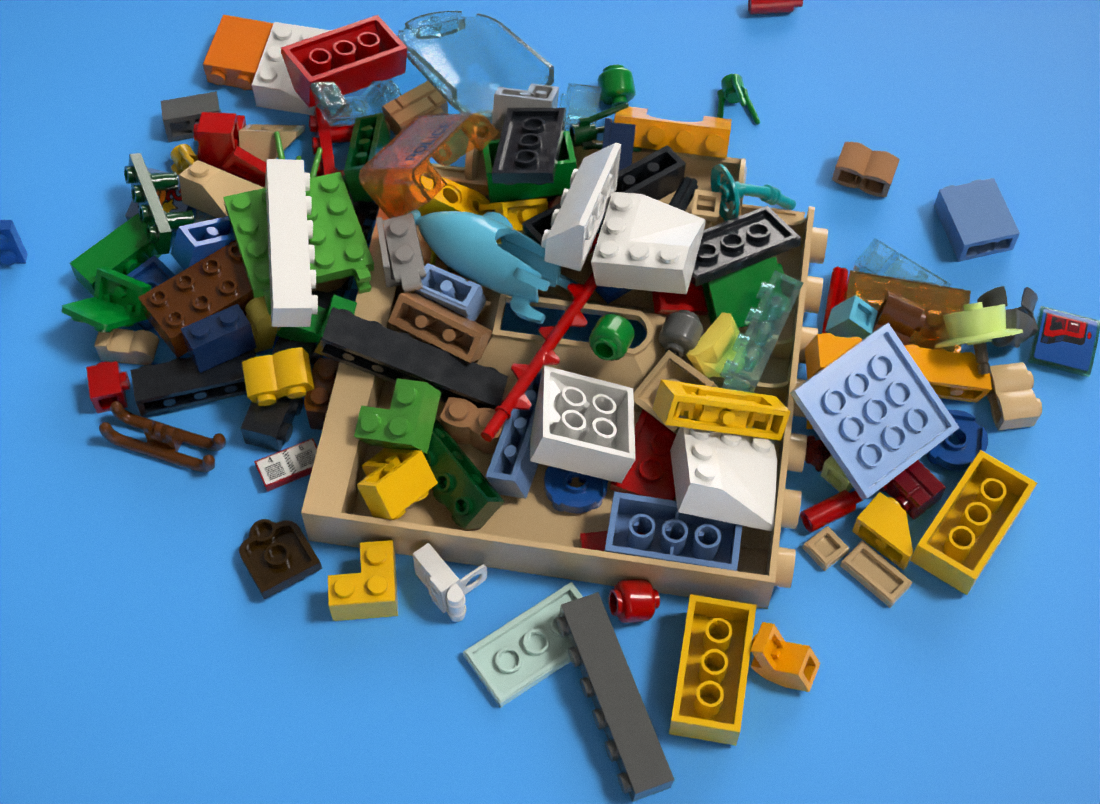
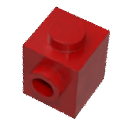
[86,361,130,413]

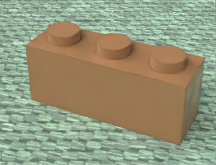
[388,291,493,363]

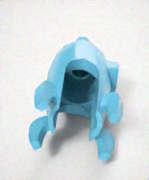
[405,208,579,324]

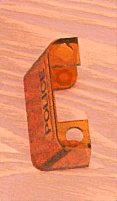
[359,113,499,219]

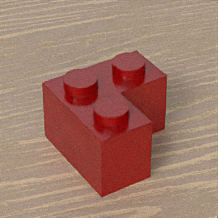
[193,112,246,176]

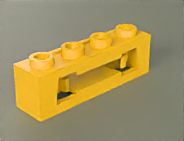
[652,379,791,441]

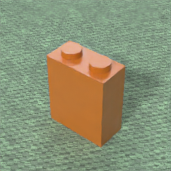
[203,15,274,90]

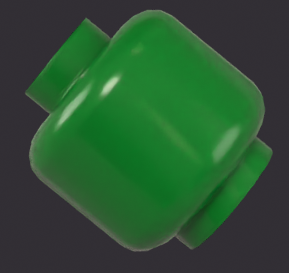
[597,64,636,107]
[589,314,635,361]

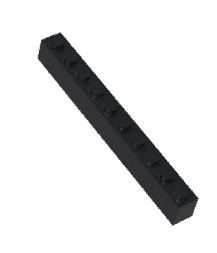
[240,192,380,452]

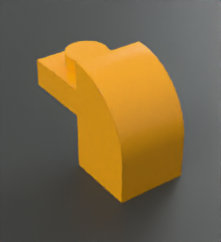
[750,622,821,692]

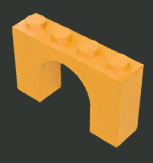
[614,107,732,159]

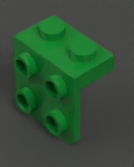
[61,267,151,333]

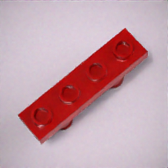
[309,103,354,177]

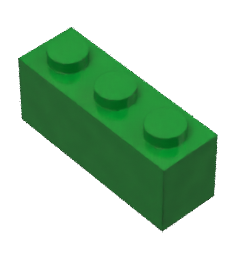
[70,213,162,296]

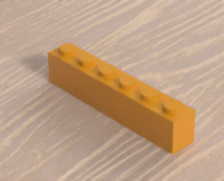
[805,333,992,403]

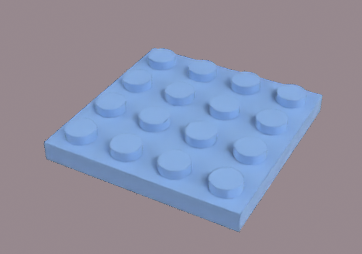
[790,323,959,500]

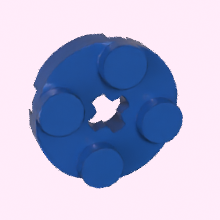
[927,410,988,470]
[544,466,608,513]

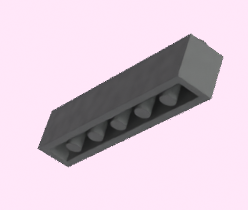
[556,592,675,802]

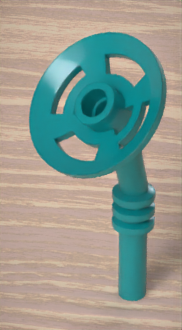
[710,164,796,221]

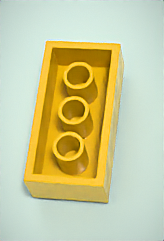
[910,450,1037,595]
[669,594,756,746]

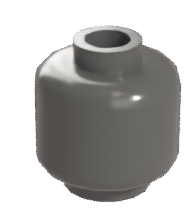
[658,310,704,358]

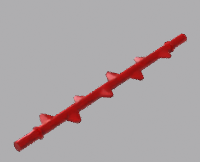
[481,251,597,442]

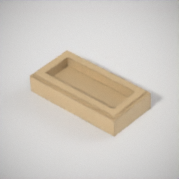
[840,540,913,608]

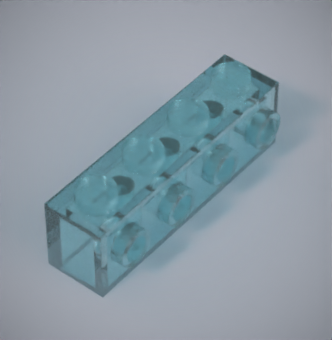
[720,270,804,393]

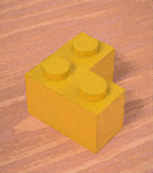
[357,448,438,520]
[328,540,398,621]

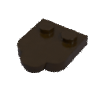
[239,519,322,599]

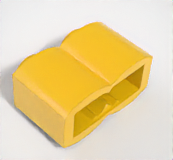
[242,347,314,406]

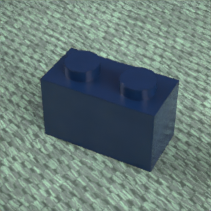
[181,304,257,373]

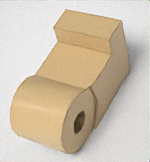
[691,189,722,230]
[94,328,159,365]

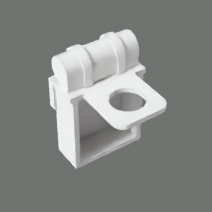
[413,543,487,622]

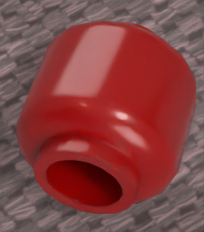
[608,579,660,623]

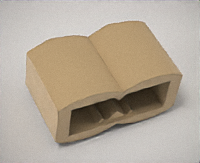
[986,362,1042,430]

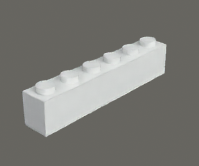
[265,159,318,327]

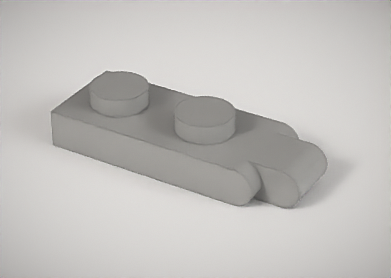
[383,213,427,293]

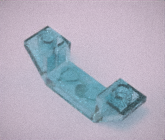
[310,80,402,126]

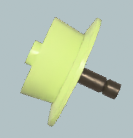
[935,302,1023,375]

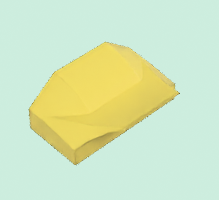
[686,313,750,381]

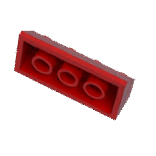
[281,15,407,108]

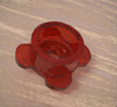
[805,435,831,472]

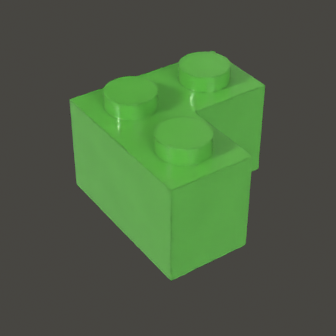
[354,378,441,454]

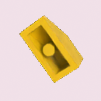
[852,492,913,570]

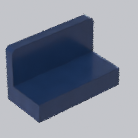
[602,118,636,171]

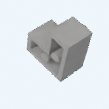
[492,83,559,133]

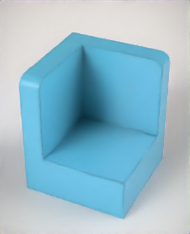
[825,295,878,339]

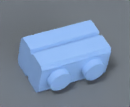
[414,263,486,322]

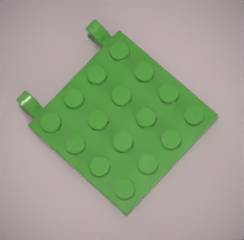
[223,172,374,315]

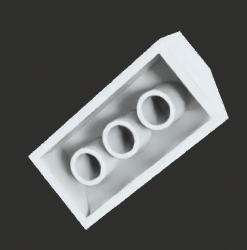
[541,143,621,271]

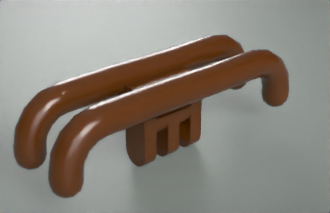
[99,401,226,472]

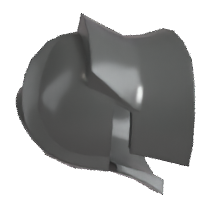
[977,286,1038,348]

